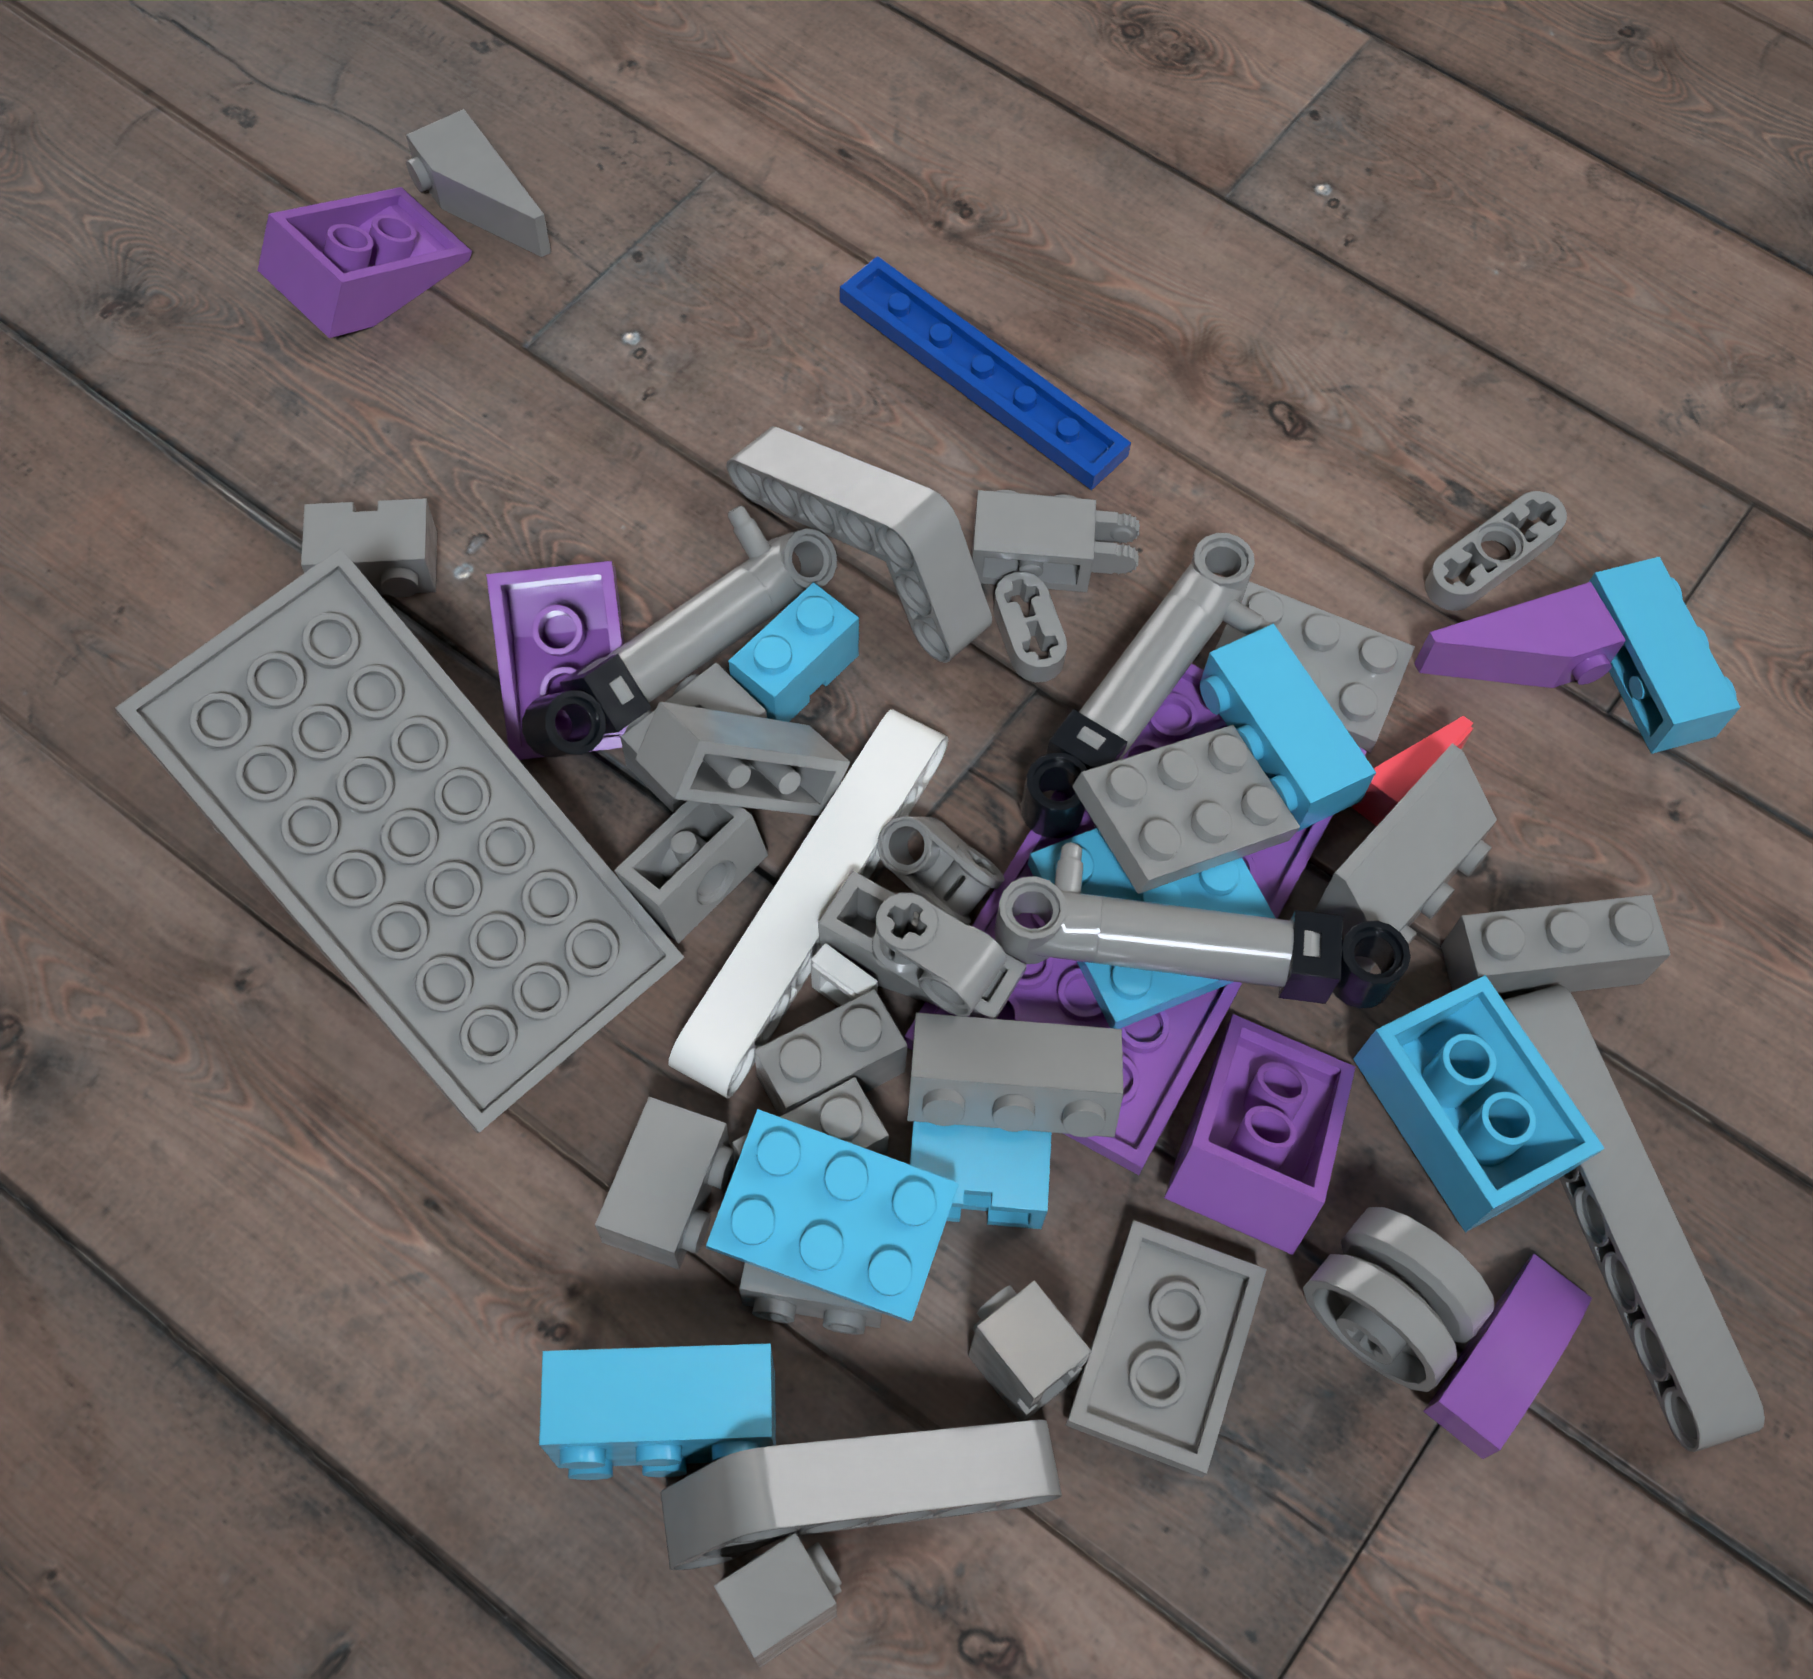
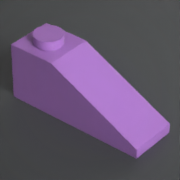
[1414,582,1626,688]

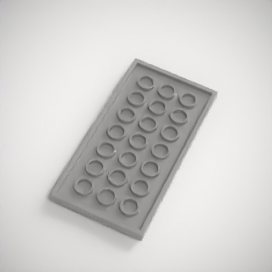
[115,548,685,1133]

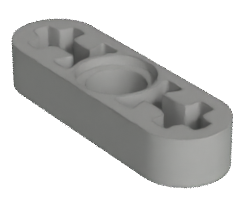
[1425,491,1567,611]

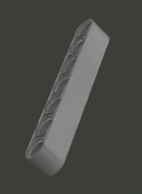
[1503,985,1765,1452]

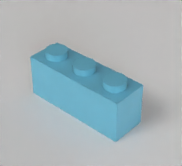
[1589,557,1740,754]
[1200,624,1376,832]

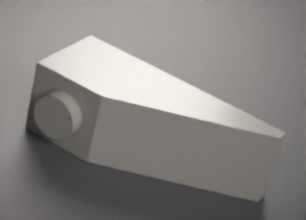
[406,109,551,257]
[818,871,1027,1019]

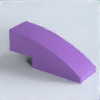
[1423,1254,1592,1459]

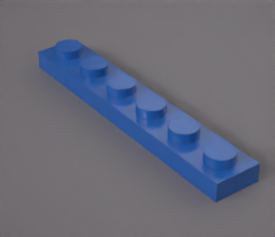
[840,256,1131,490]

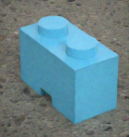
[729,582,859,722]
[909,1121,1052,1229]

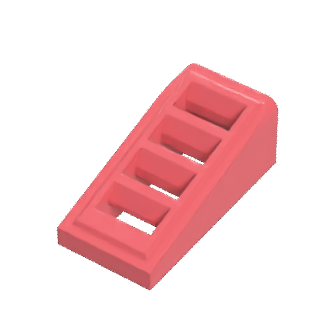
[1351,716,1473,826]

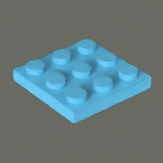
[1028,828,1276,1029]

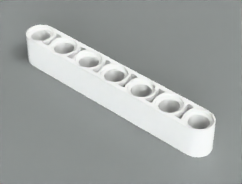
[668,709,948,1098]

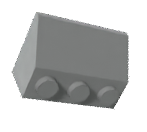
[1314,743,1497,972]

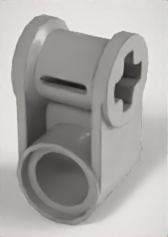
[877,816,1005,925]
[872,893,1007,1017]

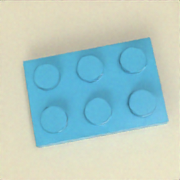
[706,1109,959,1323]

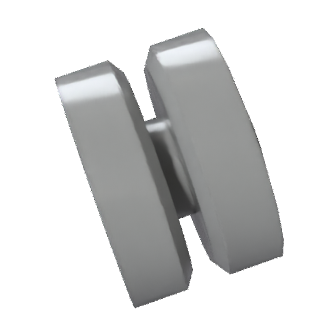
[1303,1207,1494,1392]

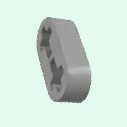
[993,572,1067,683]

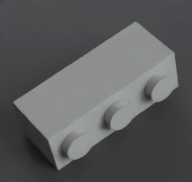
[635,702,850,816]
[1441,895,1671,1000]
[907,1013,1123,1138]

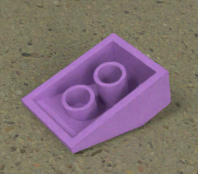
[257,187,472,338]
[486,561,628,760]
[1164,1014,1356,1255]

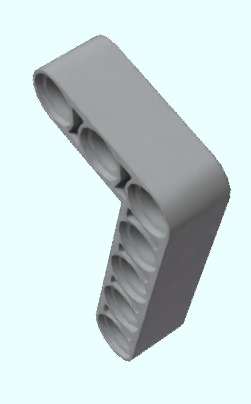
[726,426,992,663]
[660,1420,1062,1570]

